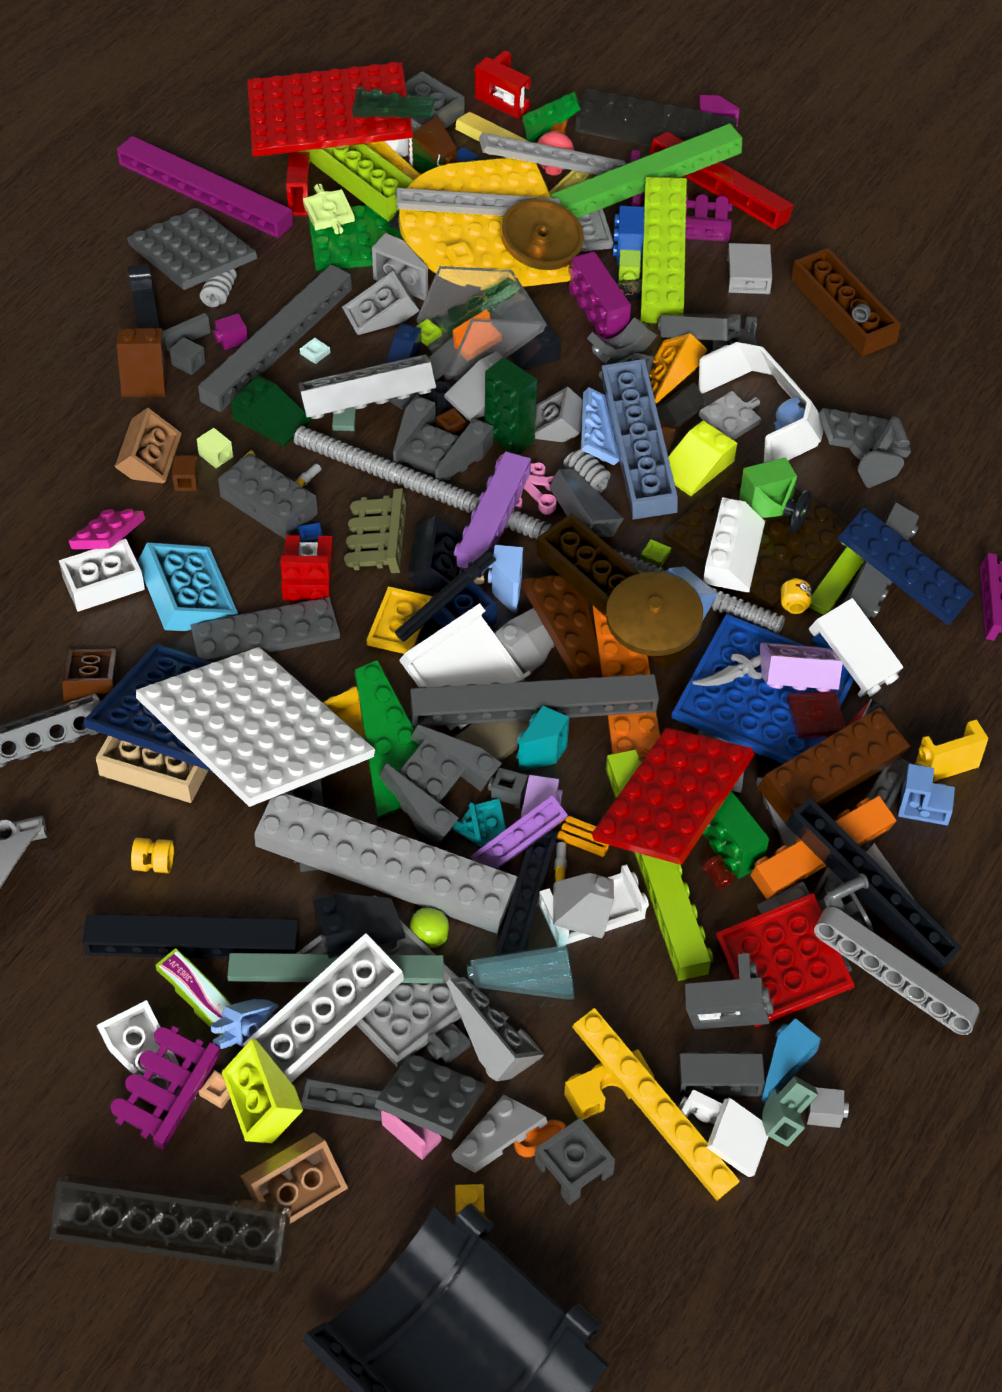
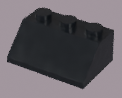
[495,300,561,370]
[407,515,464,592]

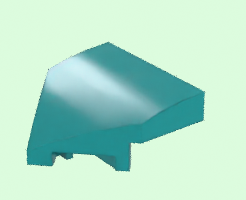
[453,798,507,848]

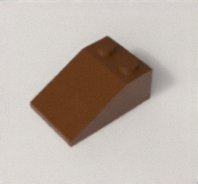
[62,649,117,704]

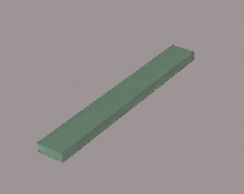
[228,953,443,983]

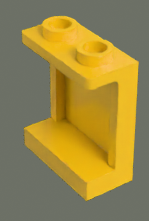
[323,686,365,740]
[915,719,989,782]

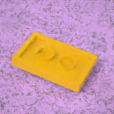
[367,586,433,654]

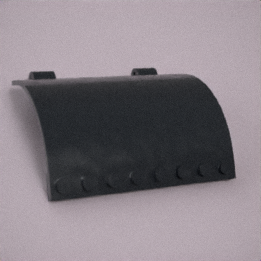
[302,1203,609,1392]

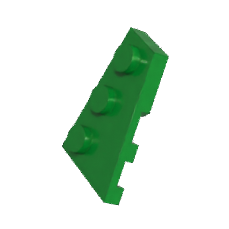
[522,92,580,143]

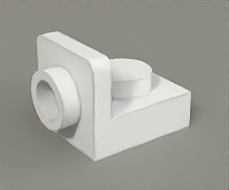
[678,1089,722,1125]

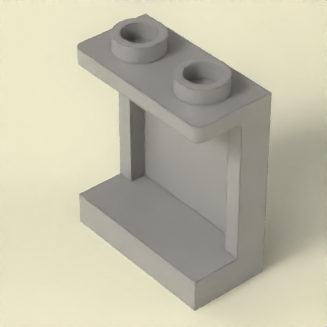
[727,243,772,294]

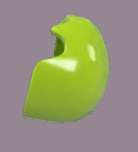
[410,907,449,949]

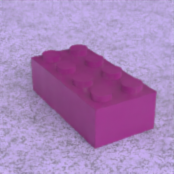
[568,251,631,339]

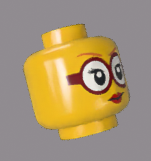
[781,578,812,614]

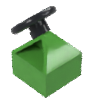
[739,457,811,534]

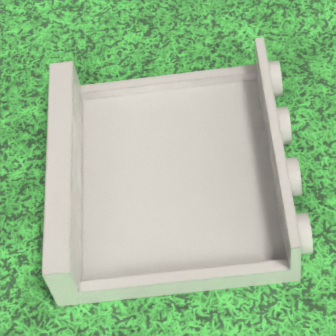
[399,604,531,731]

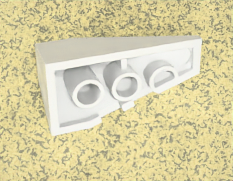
[97,1000,196,1099]

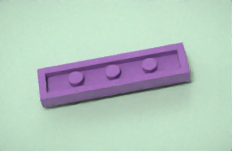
[470,795,568,869]

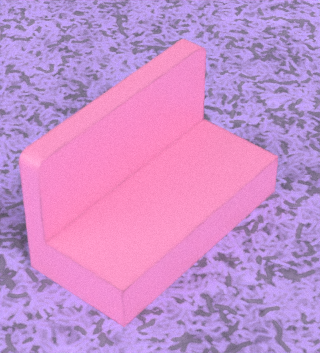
[381,1111,441,1160]

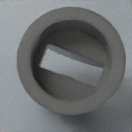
[852,303,871,322]

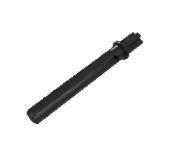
[395,550,496,642]

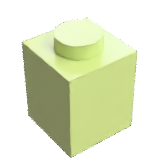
[197,428,233,468]

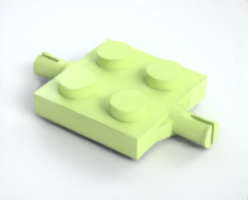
[303,184,354,235]

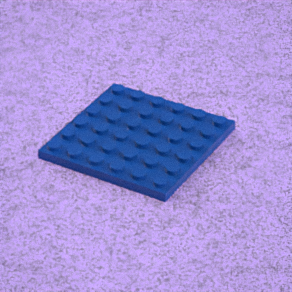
[671,614,854,764]

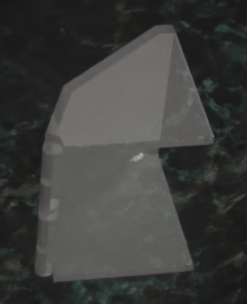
[416,266,547,381]

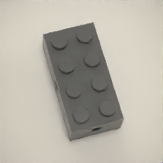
[218,453,318,540]

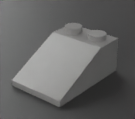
[372,233,428,301]
[342,271,420,335]
[445,351,503,422]

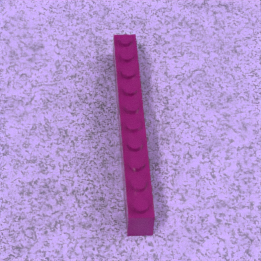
[117,136,293,239]

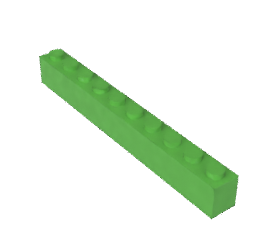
[551,124,742,219]

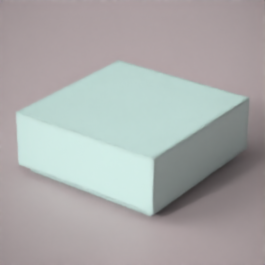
[300,338,330,364]

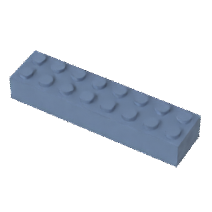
[602,359,678,520]

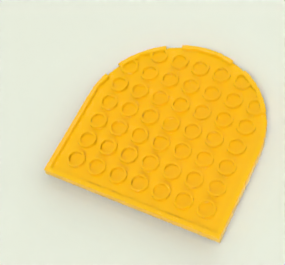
[398,158,571,289]

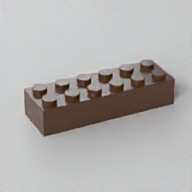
[791,247,901,357]
[758,707,910,823]

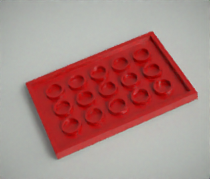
[592,728,754,865]

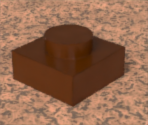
[436,408,466,434]

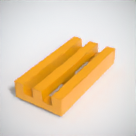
[557,816,610,857]

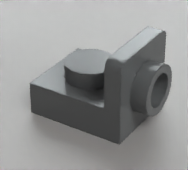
[427,1023,471,1065]

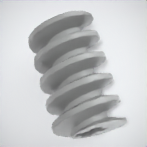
[200,269,237,308]
[564,449,611,494]

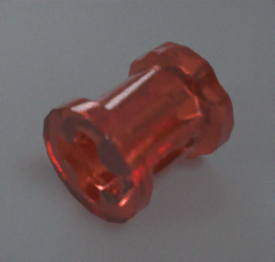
[702,855,735,890]

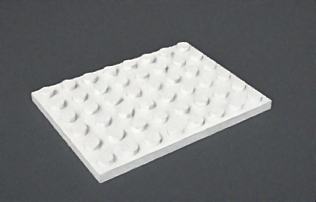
[136,647,375,807]

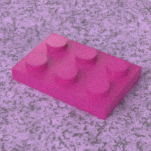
[69,509,145,549]

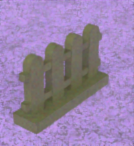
[344,489,407,573]

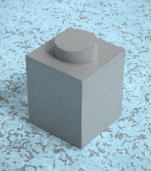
[807,1087,849,1128]

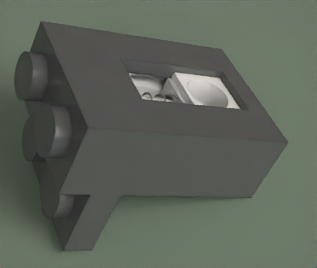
[685,953,774,1030]

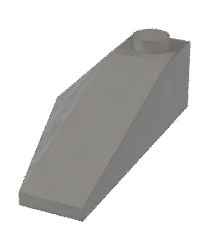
[494,608,555,678]

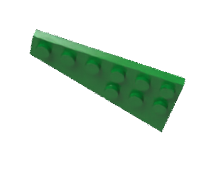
[354,660,420,820]

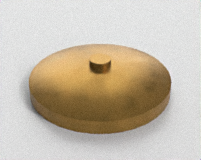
[500,199,584,270]
[606,572,703,656]

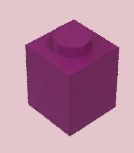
[213,314,248,350]

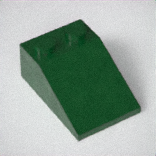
[231,375,312,447]

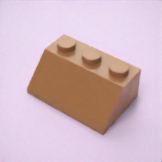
[115,408,182,483]
[241,1132,348,1233]

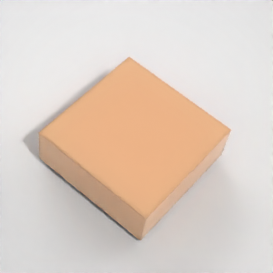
[199,1070,230,1109]

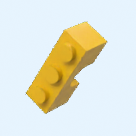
[564,1049,654,1120]

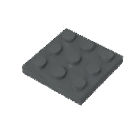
[375,1054,485,1139]

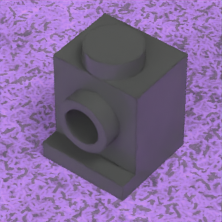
[488,768,528,809]

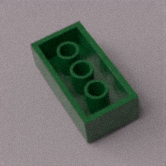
[485,357,537,455]

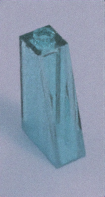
[467,944,575,1000]

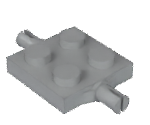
[699,391,761,440]

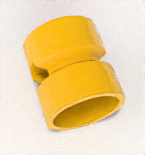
[131,837,174,873]

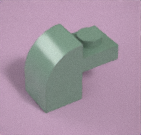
[762,1076,818,1147]

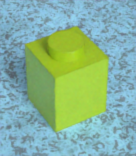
[618,250,641,282]

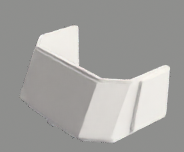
[699,342,824,463]

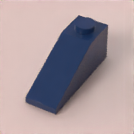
[386,323,422,363]

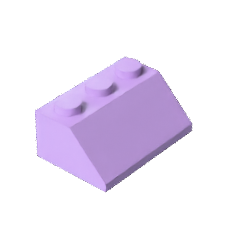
[760,643,843,692]

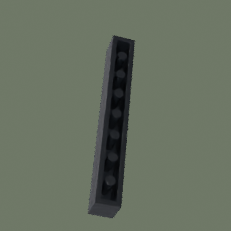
[785,797,962,974]
[82,913,299,959]

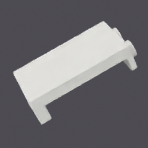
[809,598,904,698]
[539,864,649,947]

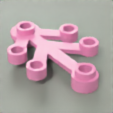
[499,454,556,515]

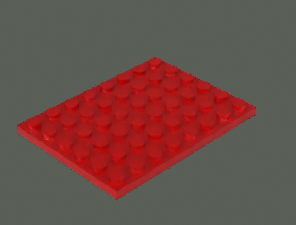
[247,62,413,157]

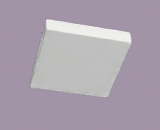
[706,1098,768,1177]

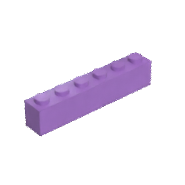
[454,451,531,573]

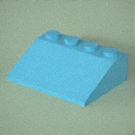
[137,543,238,631]

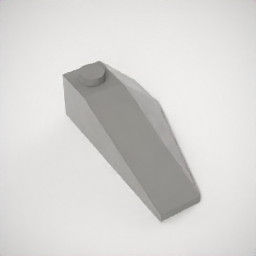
[447,977,545,1081]

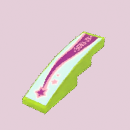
[155,948,234,1046]

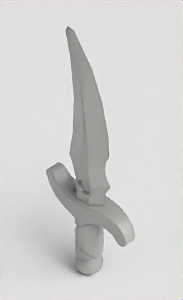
[692,654,762,686]

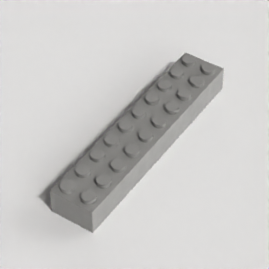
[255,793,517,934]

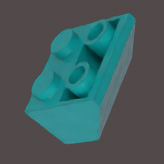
[517,706,569,772]

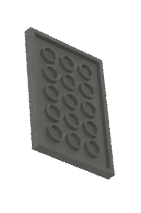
[127,208,257,290]

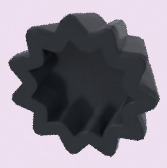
[426,381,453,410]

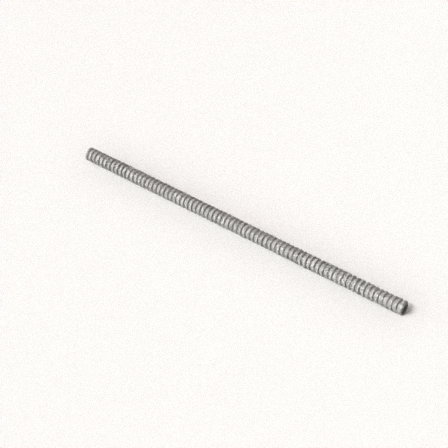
[294,426,785,634]

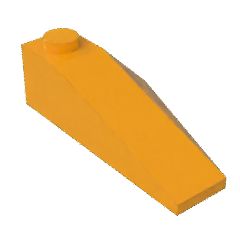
[649,333,707,404]

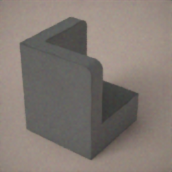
[170,338,205,375]

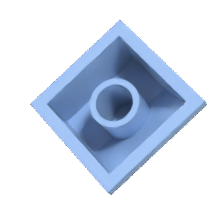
[488,545,523,613]

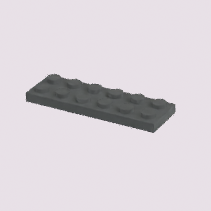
[190,597,340,663]

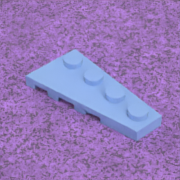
[581,387,620,465]

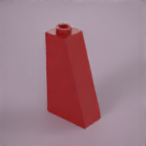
[286,152,311,216]

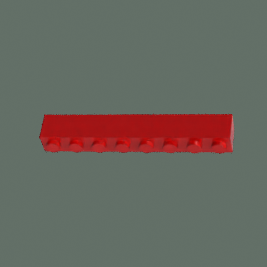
[650,131,794,229]

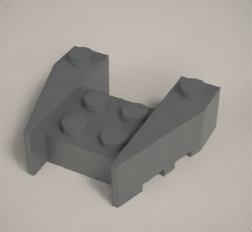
[393,395,493,483]
[379,724,502,846]

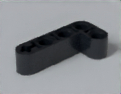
[128,264,160,328]

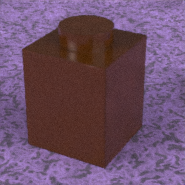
[172,455,198,491]

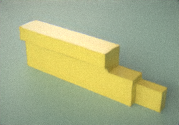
[455,112,528,142]

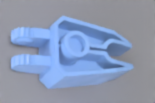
[211,999,279,1049]

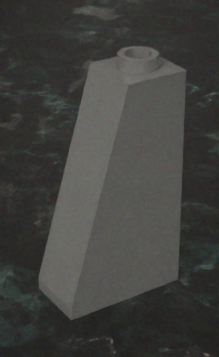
[658,313,741,341]
[549,469,624,538]

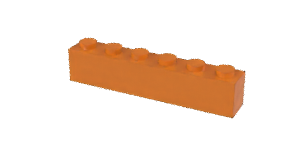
[750,796,897,900]

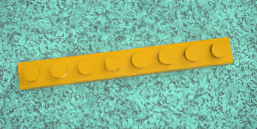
[572,1008,740,1201]

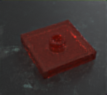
[787,691,846,738]

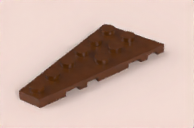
[521,575,603,679]

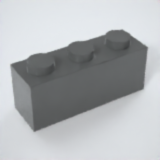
[678,1051,765,1096]

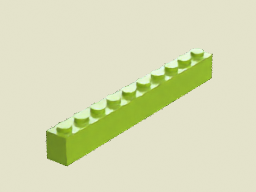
[606,750,713,981]

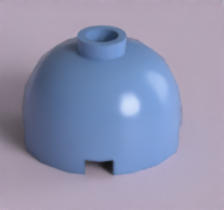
[773,396,805,431]

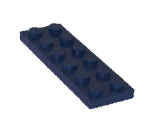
[838,507,974,626]

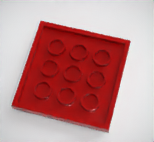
[716,893,855,1028]

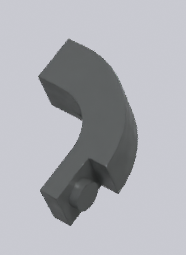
[587,317,658,365]

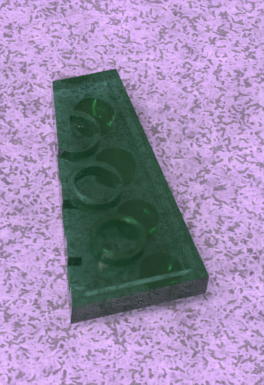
[352,86,435,118]
[432,277,520,336]

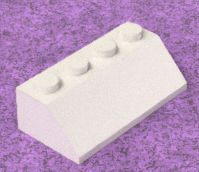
[703,497,765,592]

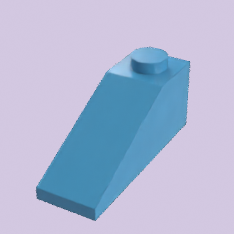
[761,1018,821,1104]

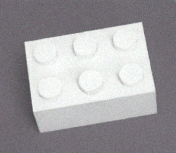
[59,539,145,612]

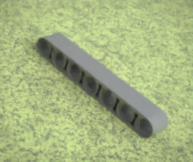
[814,907,979,1035]

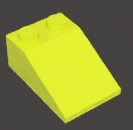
[668,420,737,496]
[221,1039,303,1143]

